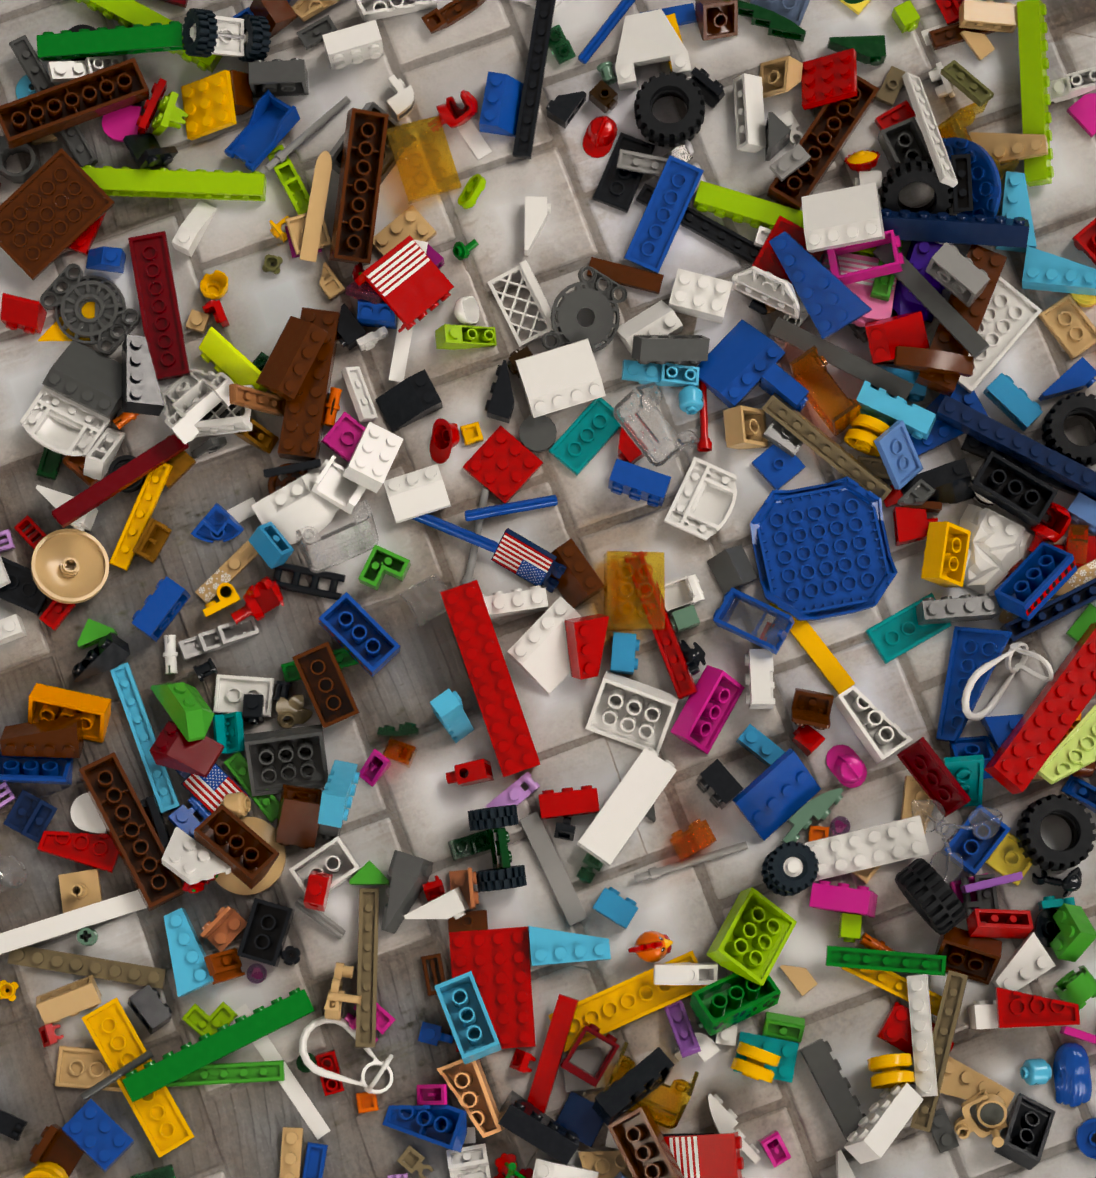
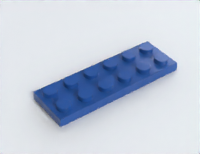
[624,155,704,273]

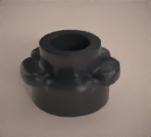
[281,946,301,965]

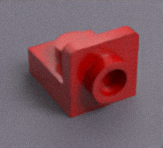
[202,300,230,328]

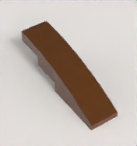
[894,346,974,377]

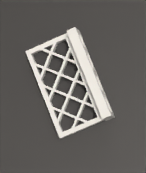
[487,260,558,348]
[194,385,254,438]

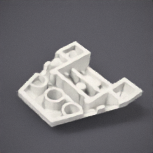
[959,504,1035,594]

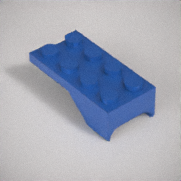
[224,90,300,172]

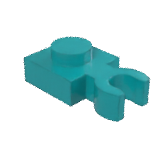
[1038,896,1075,911]

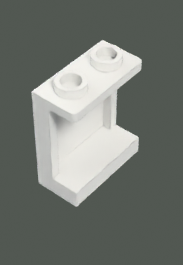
[311,455,367,514]

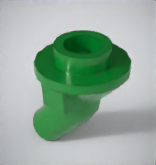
[453,239,479,260]

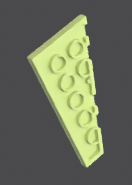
[1037,704,1096,785]

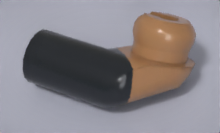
[749,299,776,315]

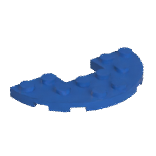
[942,137,1001,218]

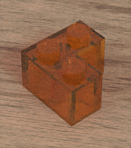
[669,819,717,861]

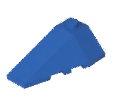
[382,1105,467,1152]

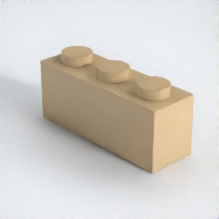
[959,0,1018,33]
[36,975,101,1025]

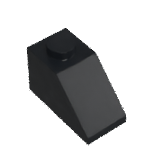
[546,91,586,129]
[337,303,367,351]

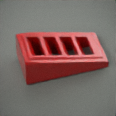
[14,515,46,549]

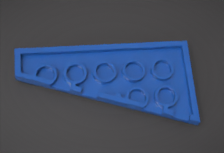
[769,231,873,339]
[909,383,988,456]
[936,626,1012,742]

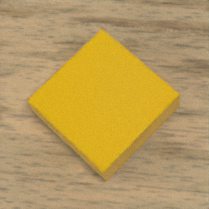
[460,422,484,446]

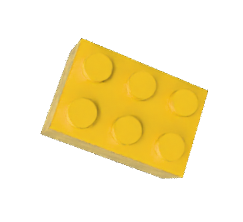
[921,521,971,587]

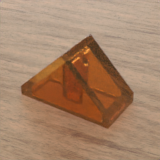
[1067,524,1089,564]
[382,738,418,768]

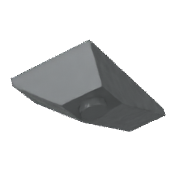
[381,850,433,934]

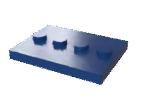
[732,748,821,841]

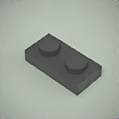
[297,15,337,50]
[931,1107,959,1153]

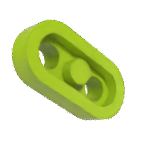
[458,174,486,209]

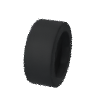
[108,455,146,493]

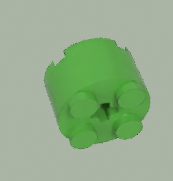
[1053,965,1096,1010]

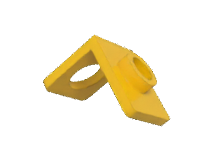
[269,216,290,243]

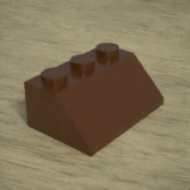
[550,538,604,609]
[935,927,1002,985]

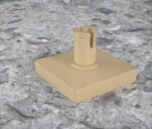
[58,869,103,913]

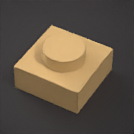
[186,309,210,334]

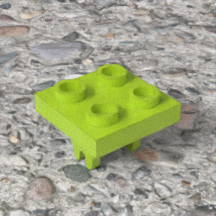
[151,91,188,136]

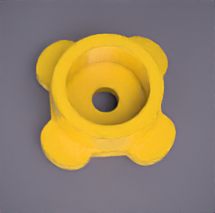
[0,980,19,1001]

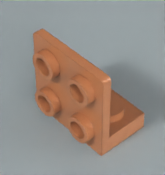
[449,867,479,910]
[200,906,247,952]

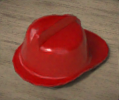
[583,116,618,158]
[430,418,460,464]

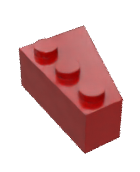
[565,614,609,680]

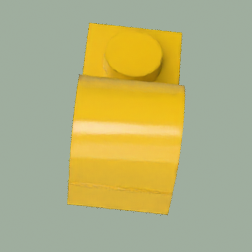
[203,583,241,617]

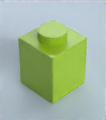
[891,0,920,33]
[838,913,862,943]

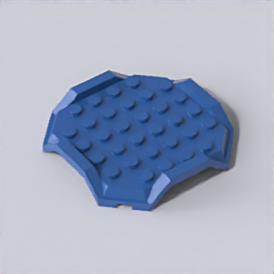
[750,476,898,621]

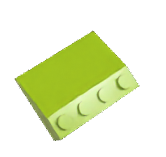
[706,887,797,986]

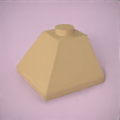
[759,56,803,98]

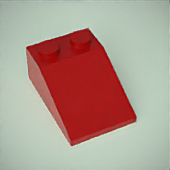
[865,310,929,364]

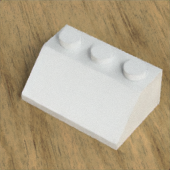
[617,300,683,360]
[384,464,451,524]

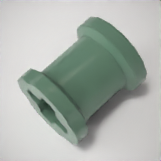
[597,61,618,85]
[77,927,98,946]

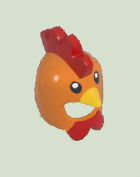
[628,931,673,963]

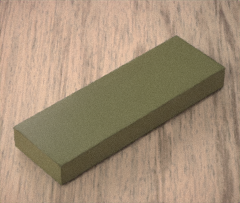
[940,60,994,107]

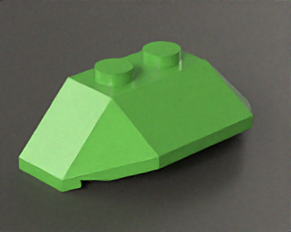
[151,682,214,742]

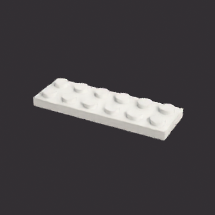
[805,815,930,881]

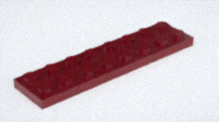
[128,231,190,381]

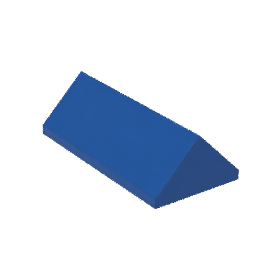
[0,752,73,785]

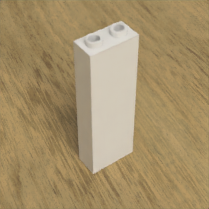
[577,748,677,867]

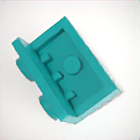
[213,712,245,754]

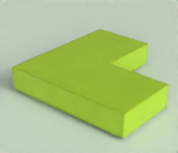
[182,1002,238,1036]

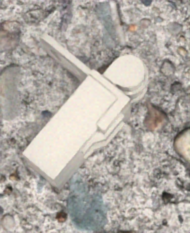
[657,574,705,613]

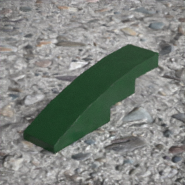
[738,0,806,42]

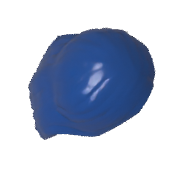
[1053,1042,1092,1107]

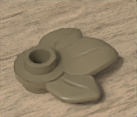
[275,694,313,728]

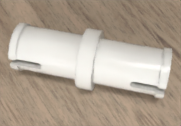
[163,635,178,674]

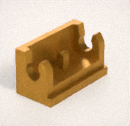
[132,518,172,564]

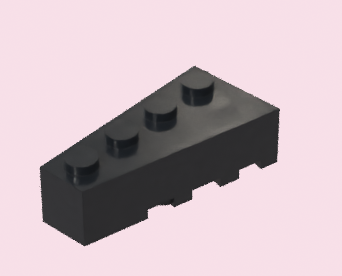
[592,1047,674,1126]
[498,1090,579,1165]

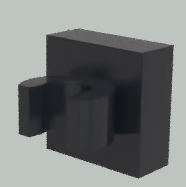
[554,816,576,841]

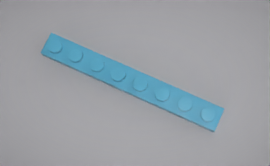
[110,662,180,814]

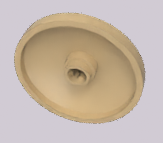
[31,529,109,604]
[215,817,286,896]

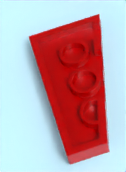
[995,987,1080,1028]

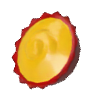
[844,150,880,173]

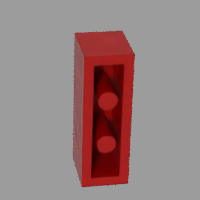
[539,785,599,820]
[966,909,1034,939]

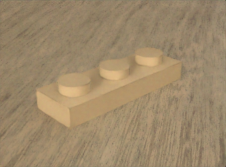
[279,1127,303,1178]

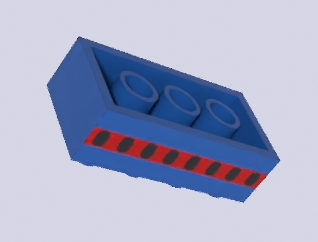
[994,541,1077,621]
[318,592,400,677]

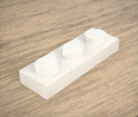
[341,366,378,422]

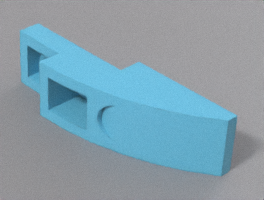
[621,359,700,387]

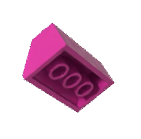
[670,665,745,754]

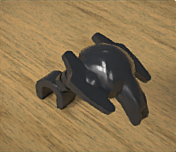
[678,640,706,676]
[1032,867,1082,897]

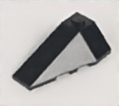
[889,458,974,504]

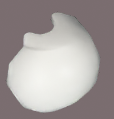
[454,296,480,325]

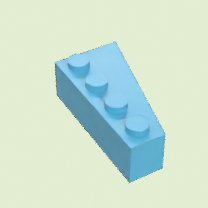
[1022,246,1096,296]
[856,380,936,440]
[430,688,474,743]
[318,760,360,828]
[164,908,214,997]
[528,926,611,966]

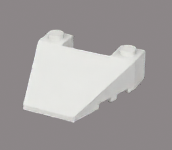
[615,9,692,91]
[161,369,234,444]

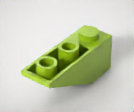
[435,324,497,350]

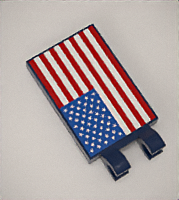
[491,528,567,593]
[175,763,250,814]

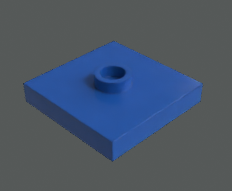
[751,444,806,490]

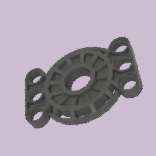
[40,263,140,356]
[542,266,627,352]

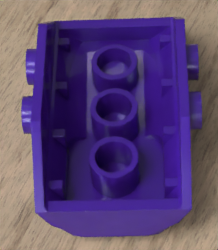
[892,241,946,323]

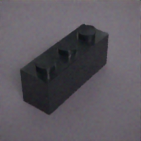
[950,154,973,214]

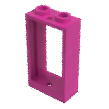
[827,230,904,285]

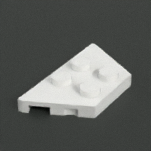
[162,827,231,885]

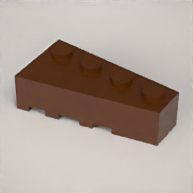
[0,713,84,758]

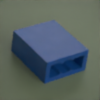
[759,362,809,412]

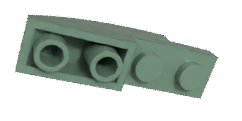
[781,788,844,843]

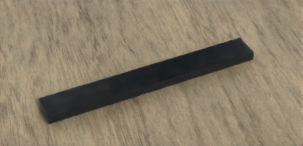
[636,183,761,264]

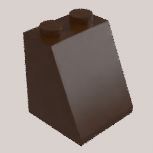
[275,784,322,849]

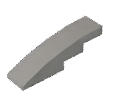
[177,616,259,661]

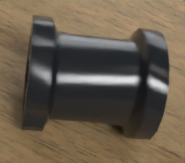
[193,658,218,682]
[272,681,293,701]

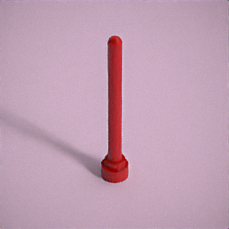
[697,380,712,452]

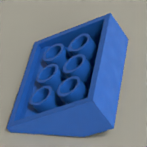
[697,320,786,409]

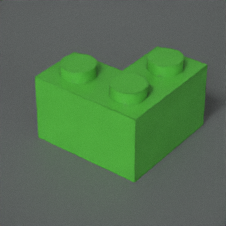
[358,545,411,590]
[1050,903,1096,962]

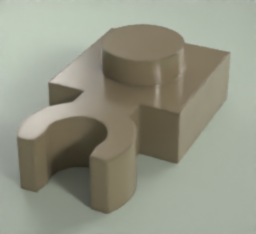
[397,1145,434,1178]

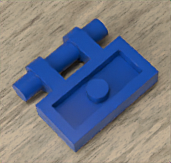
[168,796,211,839]

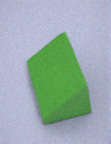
[762,1012,805,1043]

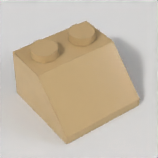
[723,405,768,449]

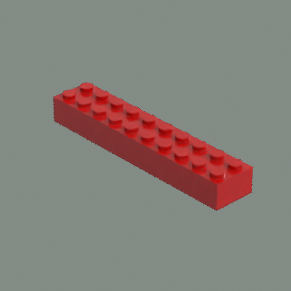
[440,580,541,777]
[984,622,1096,795]

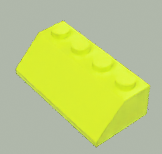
[199,327,268,392]

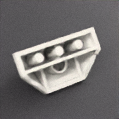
[732,266,799,319]

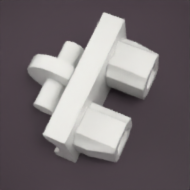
[928,62,955,98]

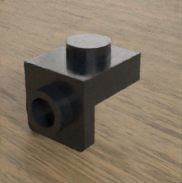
[242,694,264,725]

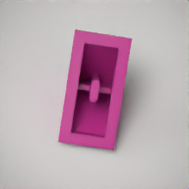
[359,749,392,787]
[417,1084,448,1105]
[758,1130,791,1168]

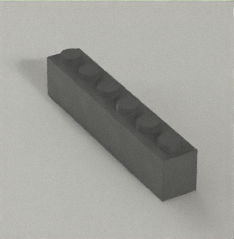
[800,1039,866,1142]

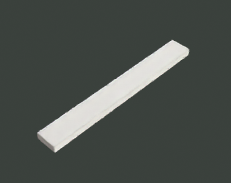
[902,72,958,188]
[0,890,147,955]

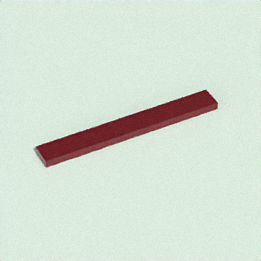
[52,433,189,528]

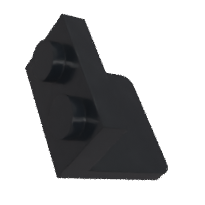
[123,133,178,169]

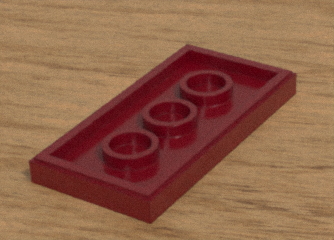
[897,737,971,817]

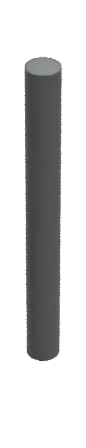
[80,1049,153,1101]

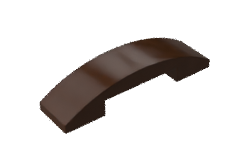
[421,0,486,34]

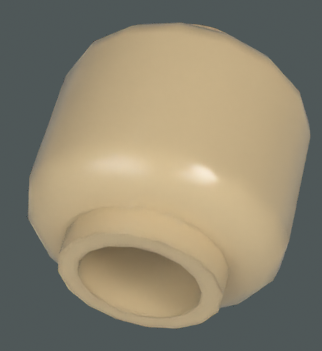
[220,792,251,818]

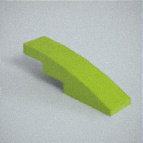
[267,145,310,215]

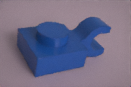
[418,1022,454,1046]

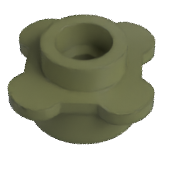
[262,254,283,274]

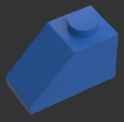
[86,246,126,273]

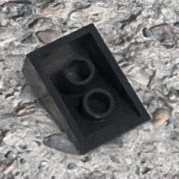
[375,369,443,433]
[994,1093,1056,1170]

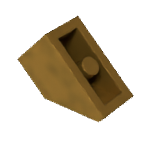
[234,418,279,454]

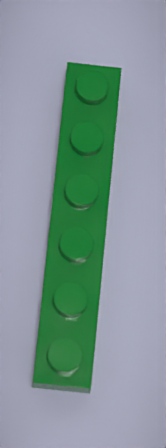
[825,945,946,976]

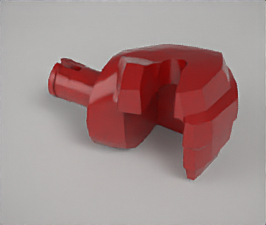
[426,90,478,133]
[1027,502,1071,553]
[230,576,284,624]

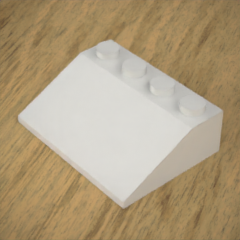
[801,182,885,253]
[515,338,606,418]
[507,596,581,694]
[585,671,678,754]

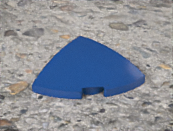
[191,503,244,543]

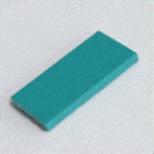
[549,398,627,476]
[865,593,952,664]

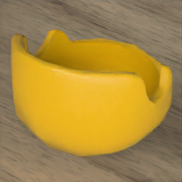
[200,270,228,300]

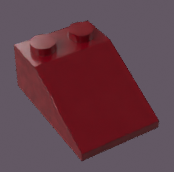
[150,720,224,777]

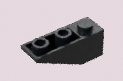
[485,360,514,423]
[72,632,130,682]

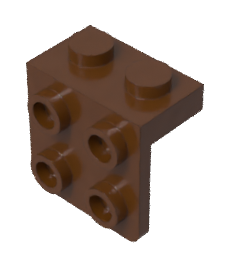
[791,688,834,730]
[29,1124,84,1177]

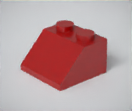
[1,293,47,335]

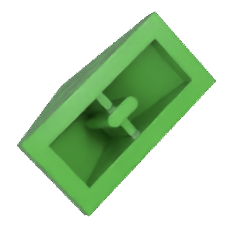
[77,618,118,650]
[349,860,390,885]

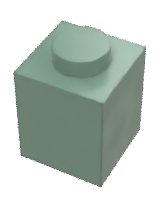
[669,605,700,633]

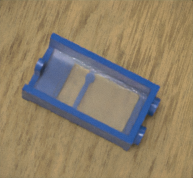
[713,588,795,655]

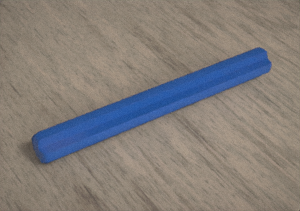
[578,0,635,64]
[464,495,558,521]
[413,514,498,553]

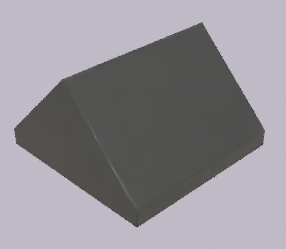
[765,112,791,161]
[707,545,758,595]

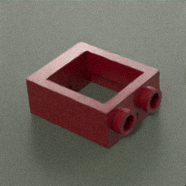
[560,1023,620,1088]

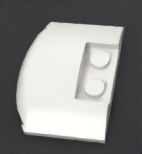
[20,386,110,457]
[664,457,737,541]
[251,468,340,545]

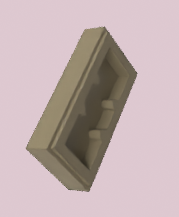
[876,66,905,107]
[857,456,890,480]

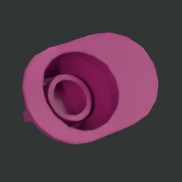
[826,745,867,788]

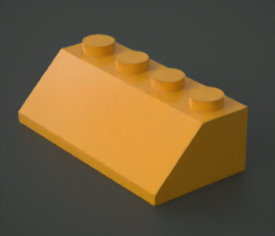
[28,683,111,743]

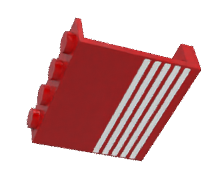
[355,235,454,333]
[664,1132,744,1178]

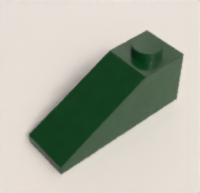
[827,35,886,66]

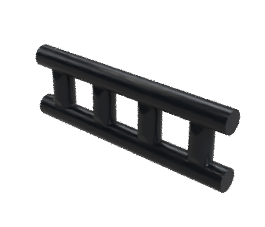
[269,563,346,600]

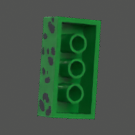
[690,973,781,1036]

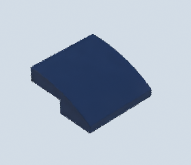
[3,789,58,843]
[556,1091,604,1147]

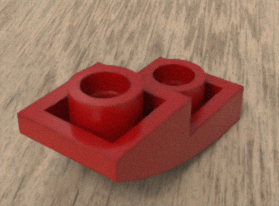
[315,1049,344,1096]

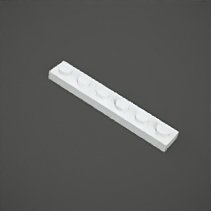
[906,974,938,1097]

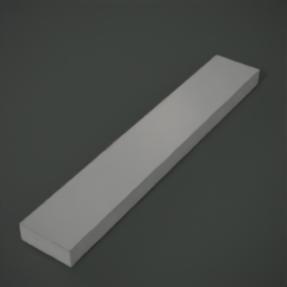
[519,812,588,926]

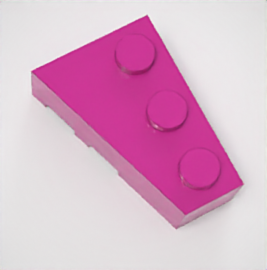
[809,880,878,918]

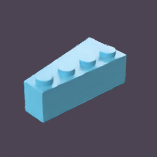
[995,171,1037,253]

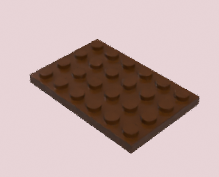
[0,148,115,281]

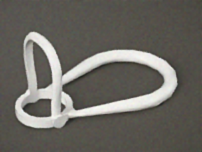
[961,641,1054,721]
[299,1016,393,1094]

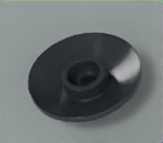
[1035,908,1061,947]

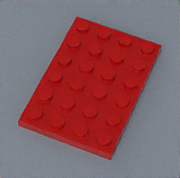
[449,927,536,1052]

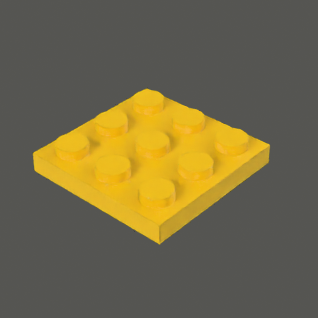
[181,70,237,140]

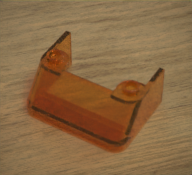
[790,345,861,436]

